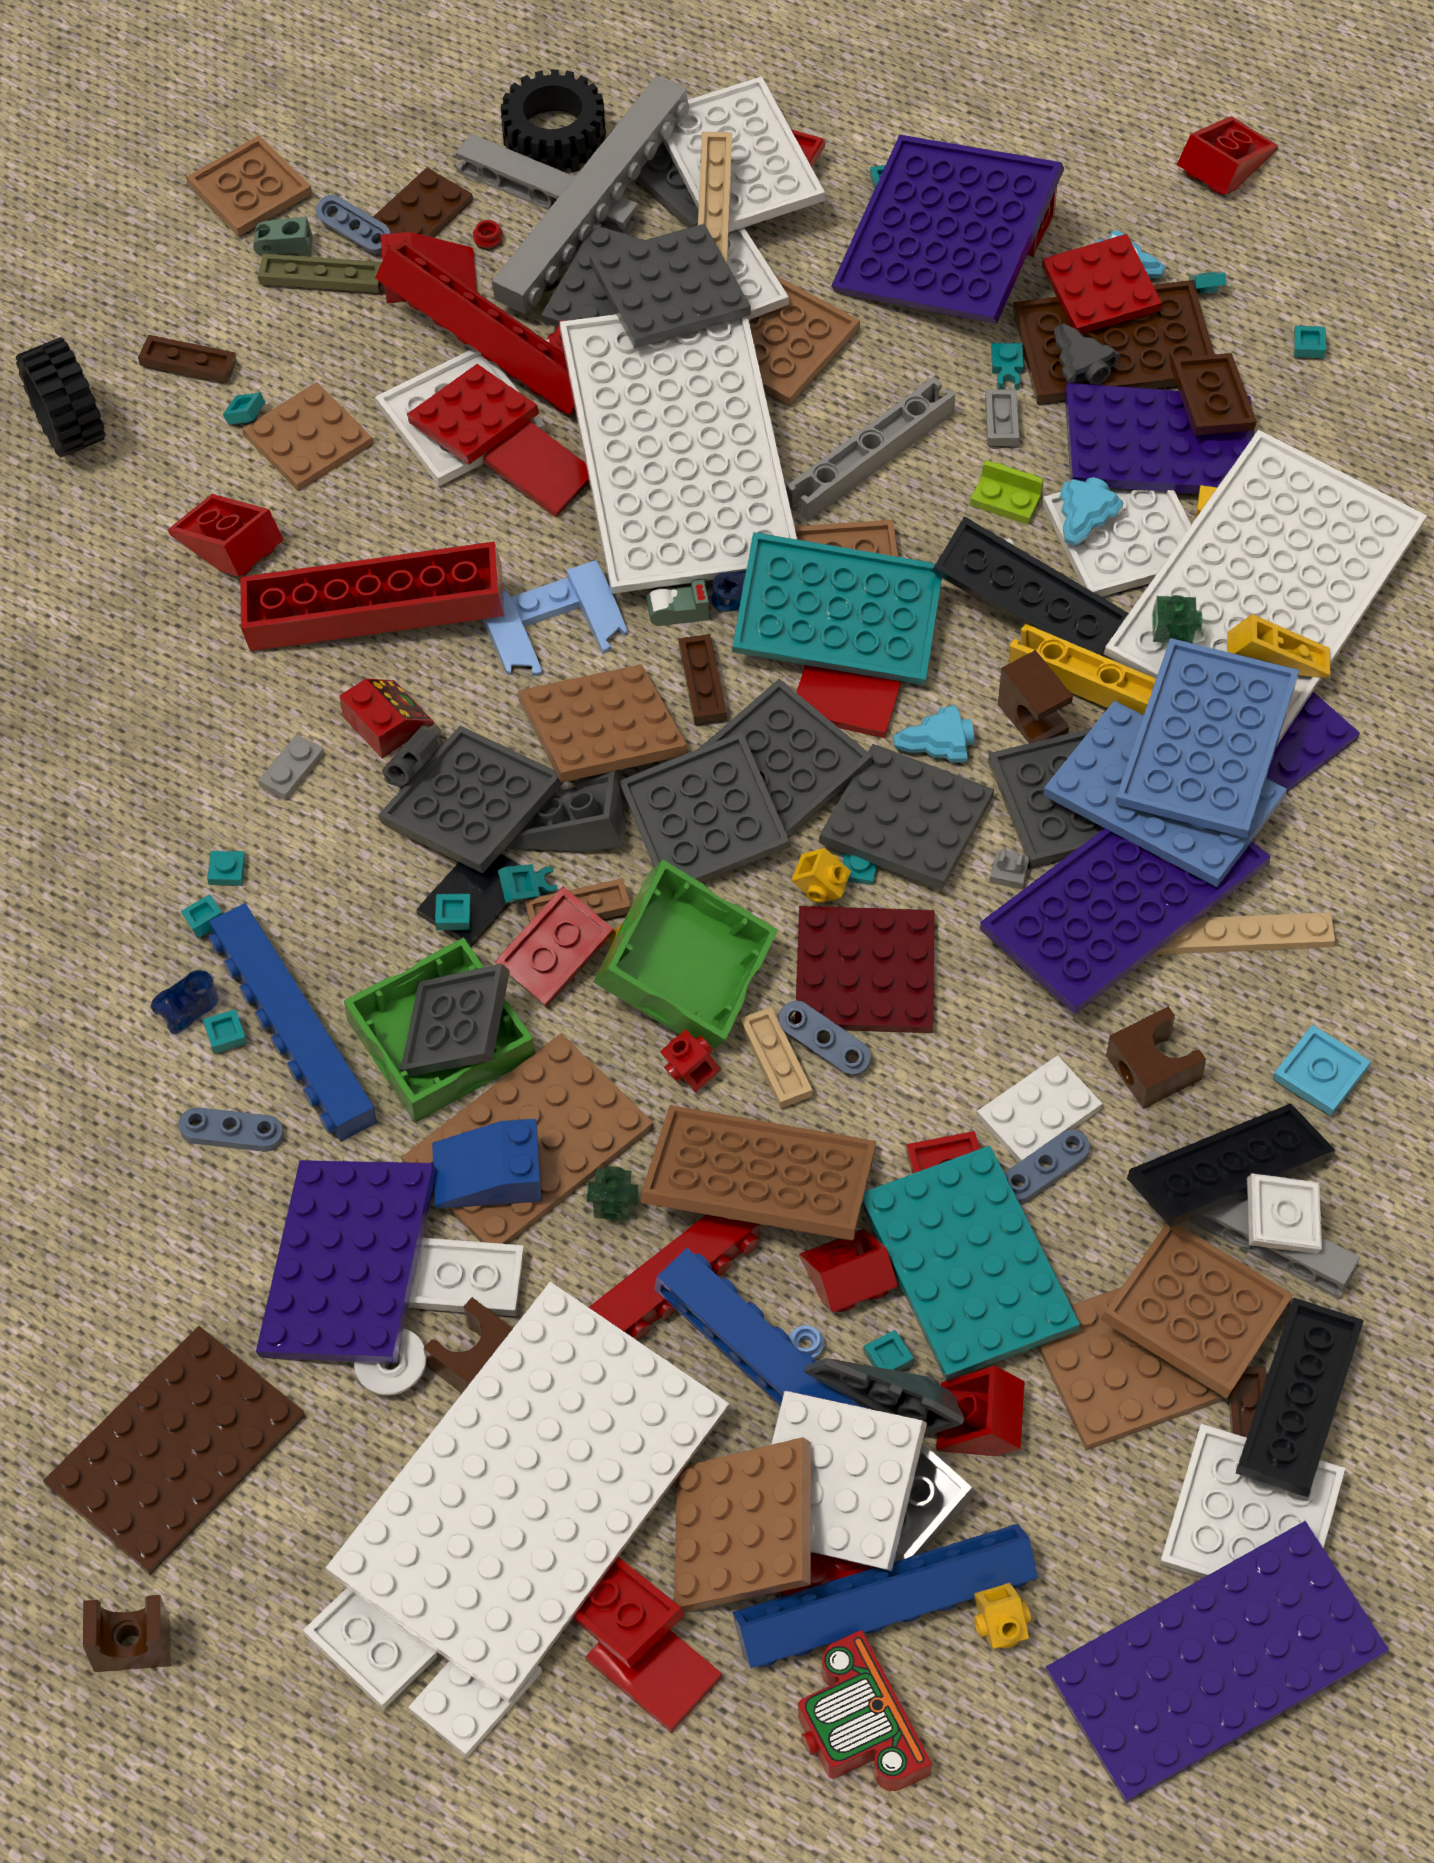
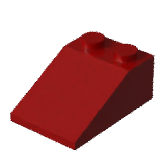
[1177,116,1279,195]
[380,232,477,303]
[167,494,284,577]

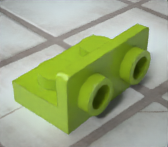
[970,460,1044,525]

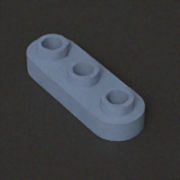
[316,195,391,255]
[779,1001,872,1075]
[179,1107,284,1152]
[1004,1130,1090,1205]

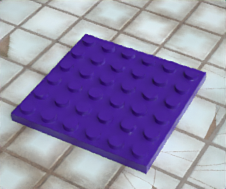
[831,134,1064,324]

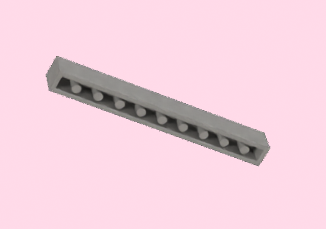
[492,75,689,315]

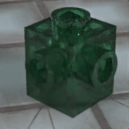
[1152,595,1202,643]
[587,1166,639,1221]

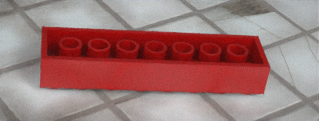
[240,541,505,651]

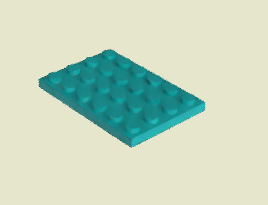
[732,532,942,685]
[862,1146,1080,1381]

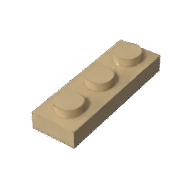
[740,1006,813,1109]

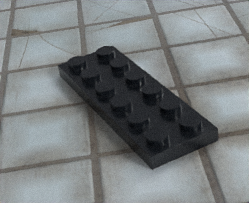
[931,516,1129,658]
[1126,1103,1335,1227]
[1236,1298,1364,1498]

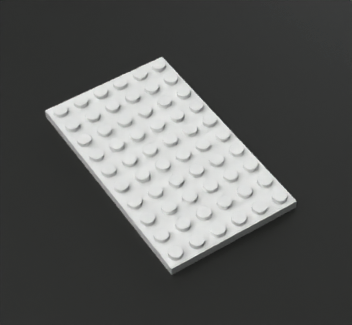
[560,314,797,594]
[1104,430,1427,745]
[325,1282,729,1703]

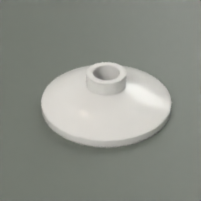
[354,1328,427,1396]

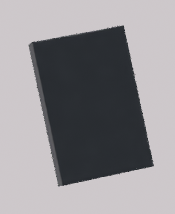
[417,853,519,947]

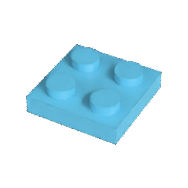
[1273,1025,1371,1117]

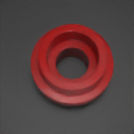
[473,220,503,248]

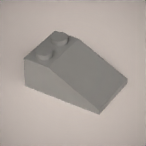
[894,1443,978,1562]

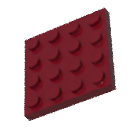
[795,906,935,1033]

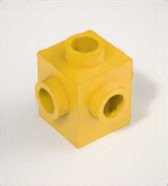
[791,848,851,904]
[973,1583,1031,1649]

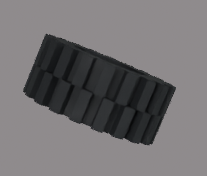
[501,69,606,173]
[16,337,106,457]

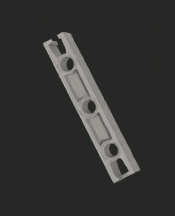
[456,134,639,235]
[786,377,955,522]
[1132,1150,1360,1299]

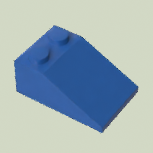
[432,1119,542,1209]

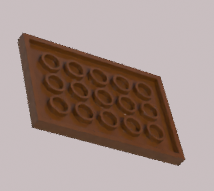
[1013,280,1214,404]
[43,1326,305,1575]

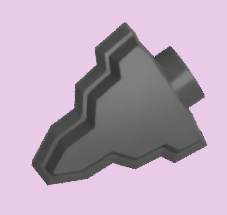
[1054,324,1121,385]
[382,725,443,788]

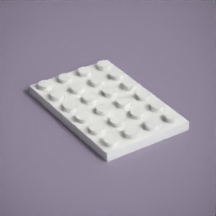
[663,76,826,232]

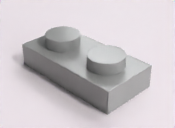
[985,389,1019,446]
[258,734,324,801]

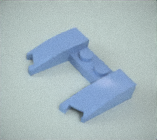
[481,560,627,676]

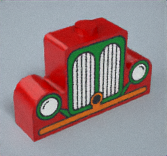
[798,1630,932,1791]

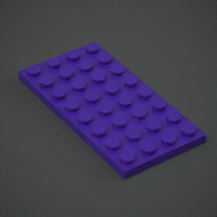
[980,828,1271,1015]
[1045,1521,1389,1803]

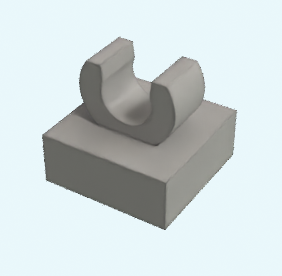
[989,849,1029,890]

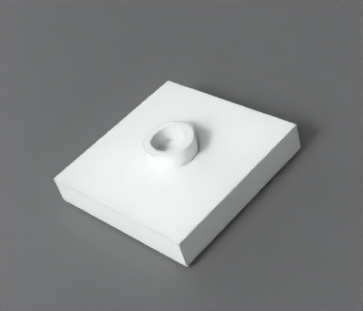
[1247,1173,1322,1254]

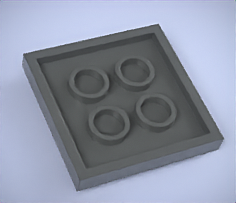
[400,964,510,1077]

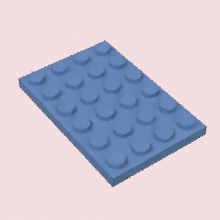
[1115,638,1299,838]
[1043,700,1287,887]

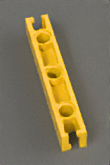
[1009,624,1156,715]

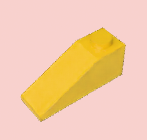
[1227,614,1330,678]

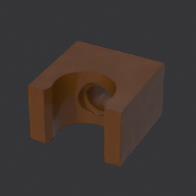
[998,650,1073,743]
[1106,1006,1206,1109]
[423,1297,513,1394]
[83,1595,171,1672]

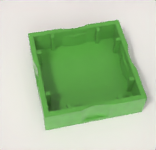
[593,859,778,1050]
[344,937,535,1122]

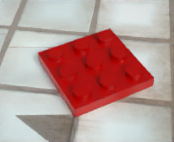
[1042,234,1162,334]
[407,364,539,465]

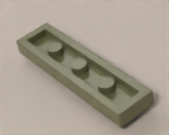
[258,253,382,293]

